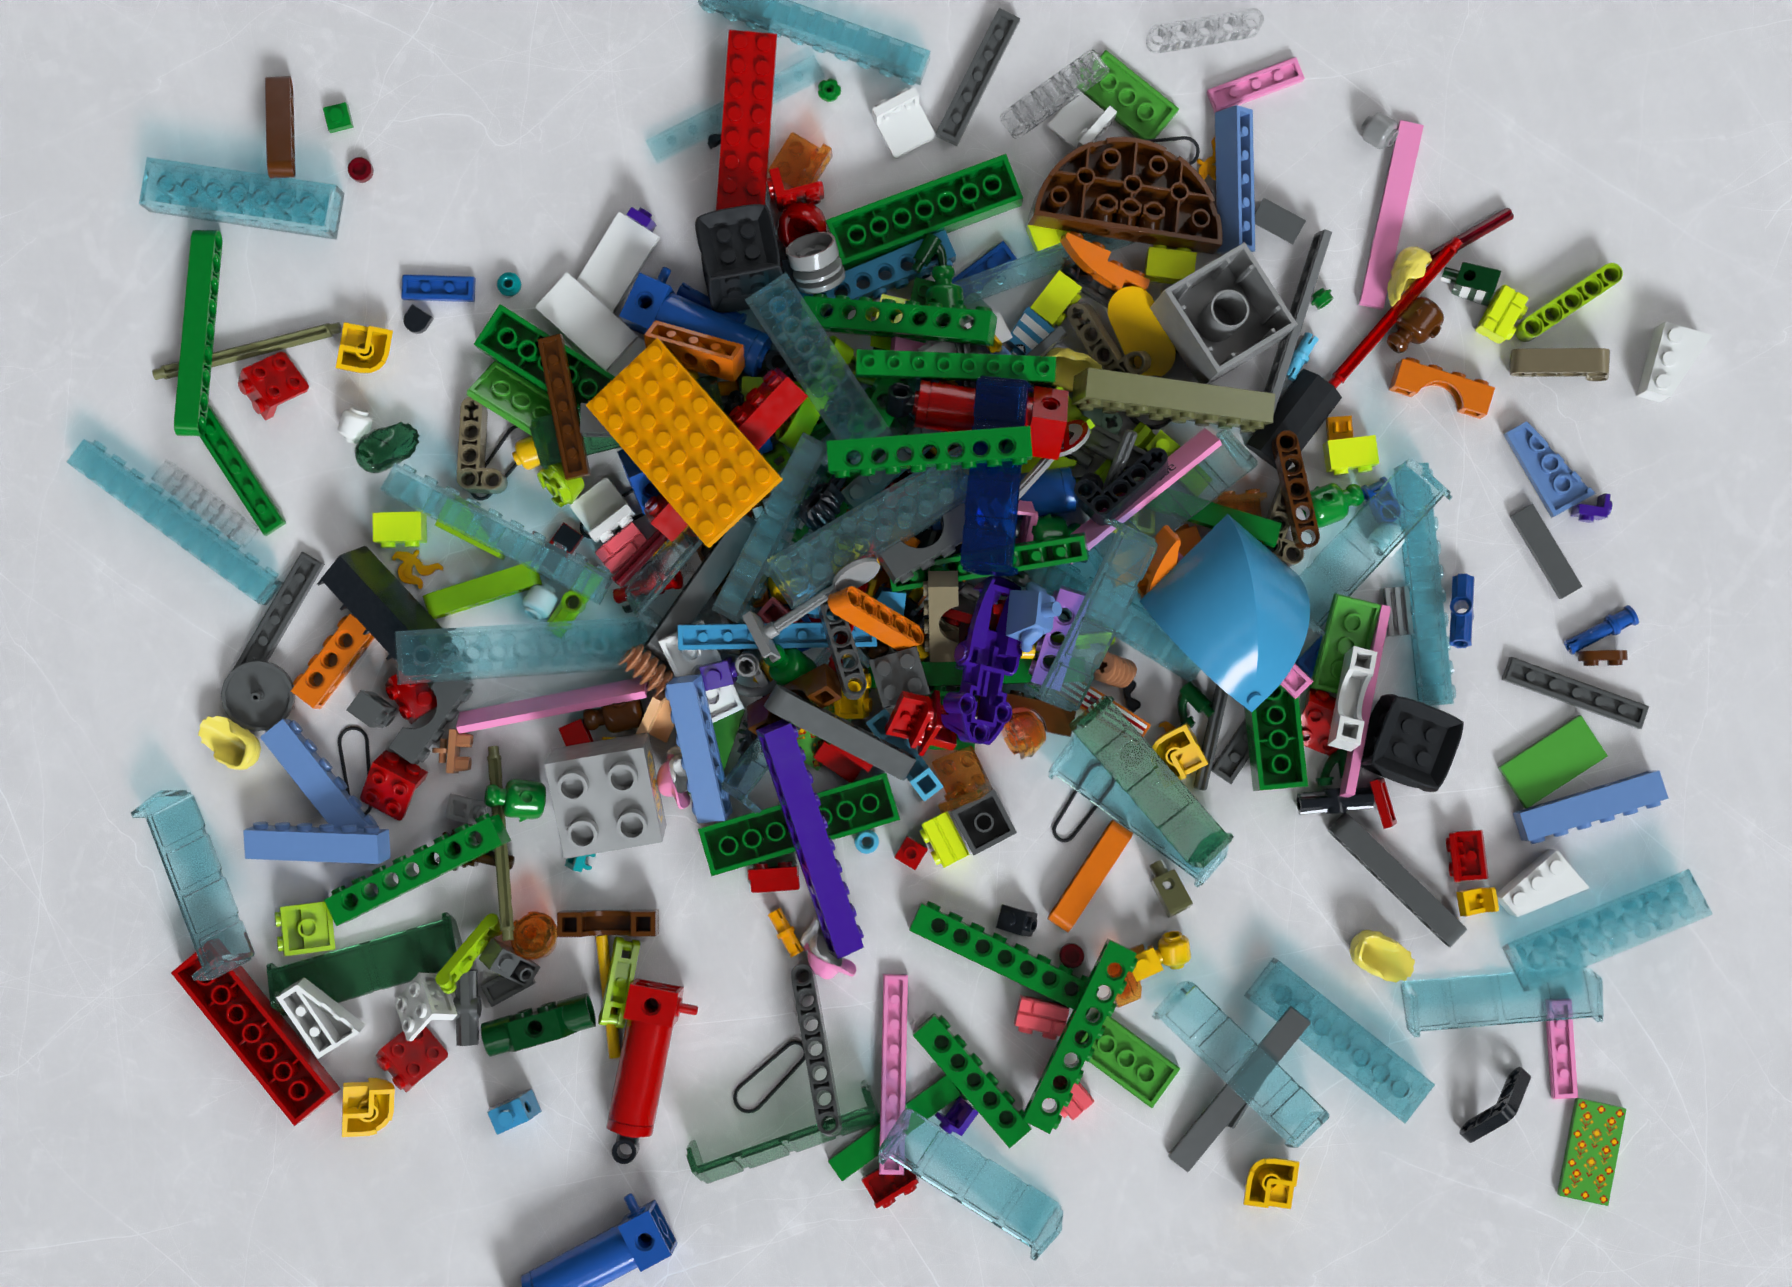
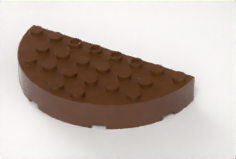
[1028,137,1222,254]

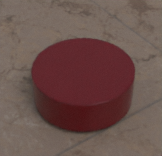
[348,157,374,183]
[1059,943,1084,968]

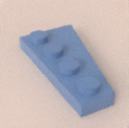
[1503,422,1596,518]

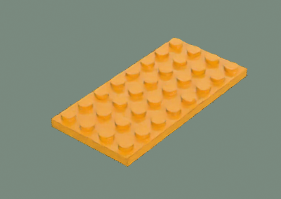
[586,338,783,548]

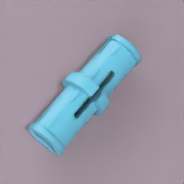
[1286,332,1319,381]

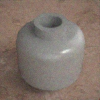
[1361,113,1399,149]

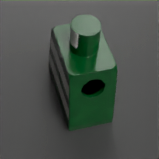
[1440,262,1501,307]

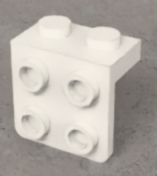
[872,87,935,158]
[570,478,636,544]

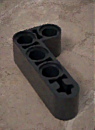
[1074,448,1169,525]

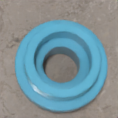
[855,829,879,854]

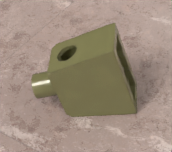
[1149,859,1193,918]

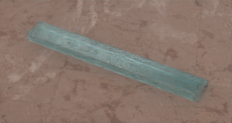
[646,55,825,164]
[952,234,1135,306]

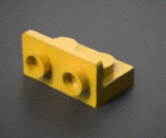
[834,668,872,719]

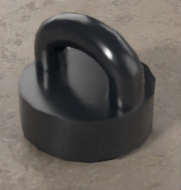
[725,390,745,413]

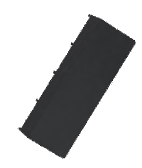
[317,546,458,685]

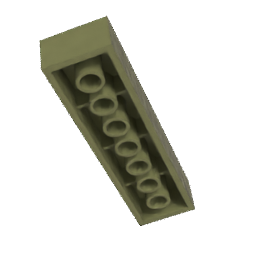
[1071,368,1275,433]

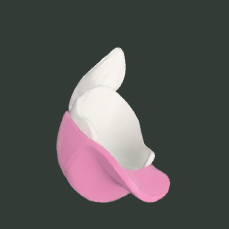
[657,745,690,809]
[800,917,856,979]

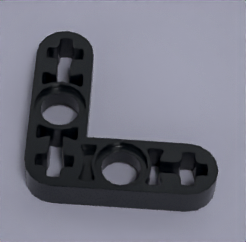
[1459,1067,1531,1143]

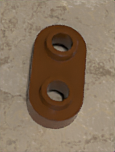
[1578,650,1628,666]

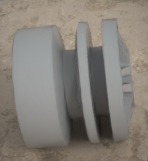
[786,232,845,294]

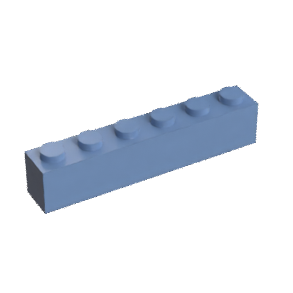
[1215,105,1255,255]
[665,674,733,823]
[260,719,377,828]
[1513,770,1669,844]
[243,822,391,864]

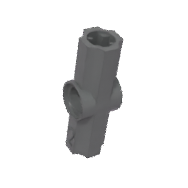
[453,970,482,1046]

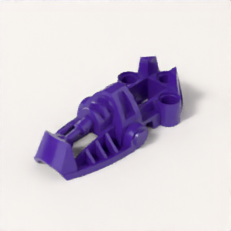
[941,575,1021,745]

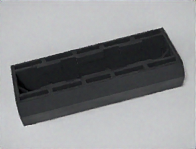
[1245,369,1342,470]

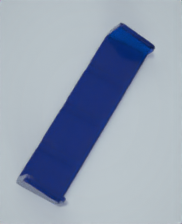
[960,376,1034,576]

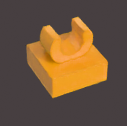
[1326,415,1353,440]

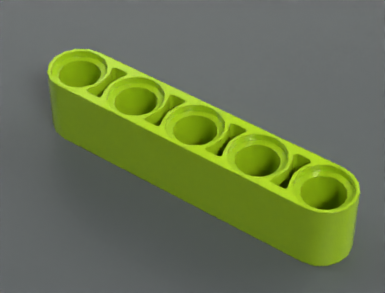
[1515,263,1623,342]
[775,336,854,451]
[422,561,542,619]

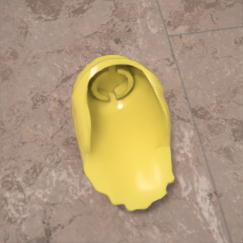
[1387,247,1432,307]
[1045,347,1102,392]
[198,716,261,770]
[1349,930,1415,983]

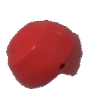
[777,202,827,248]

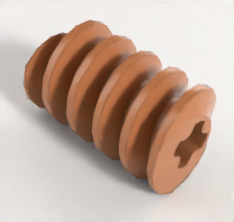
[617,644,673,696]
[1090,651,1137,688]

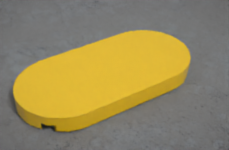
[1107,286,1176,377]

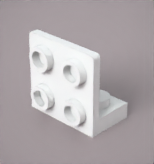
[1048,90,1117,149]
[395,972,458,1041]

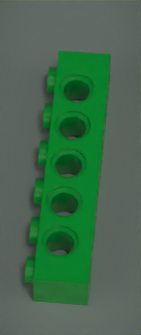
[912,1013,1032,1149]

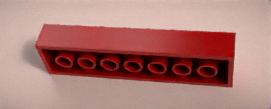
[716,30,777,210]
[643,367,808,542]
[171,939,341,1126]

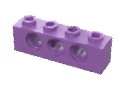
[1028,585,1090,691]

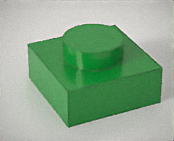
[323,102,354,133]

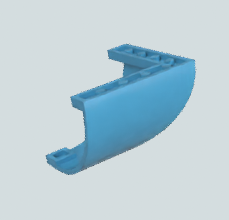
[1140,514,1310,712]

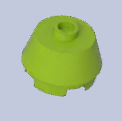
[537,460,584,507]

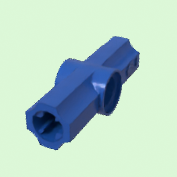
[1449,574,1475,648]

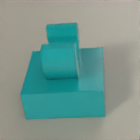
[564,854,596,872]

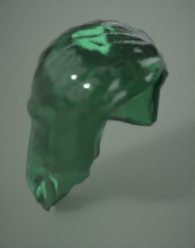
[354,422,420,473]

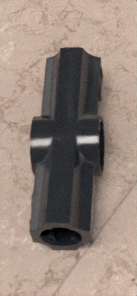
[1296,787,1374,814]

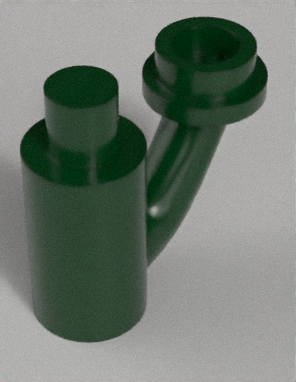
[911,233,947,273]
[1177,681,1215,728]
[1315,749,1348,786]

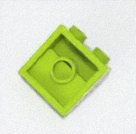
[274,901,335,956]

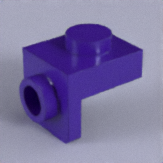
[626,207,657,232]
[1571,493,1613,523]
[699,656,740,691]
[935,1096,979,1136]

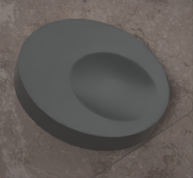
[221,660,295,731]

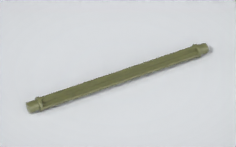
[152,322,342,380]
[487,746,515,941]

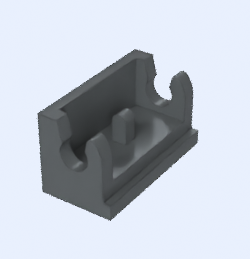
[1255,198,1306,245]

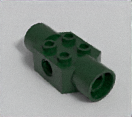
[481,993,596,1057]

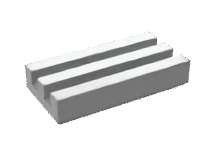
[1383,586,1414,636]

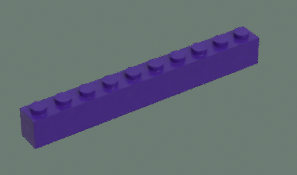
[756,719,864,959]

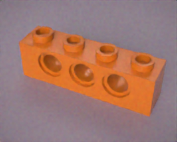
[644,320,745,382]
[291,614,375,709]

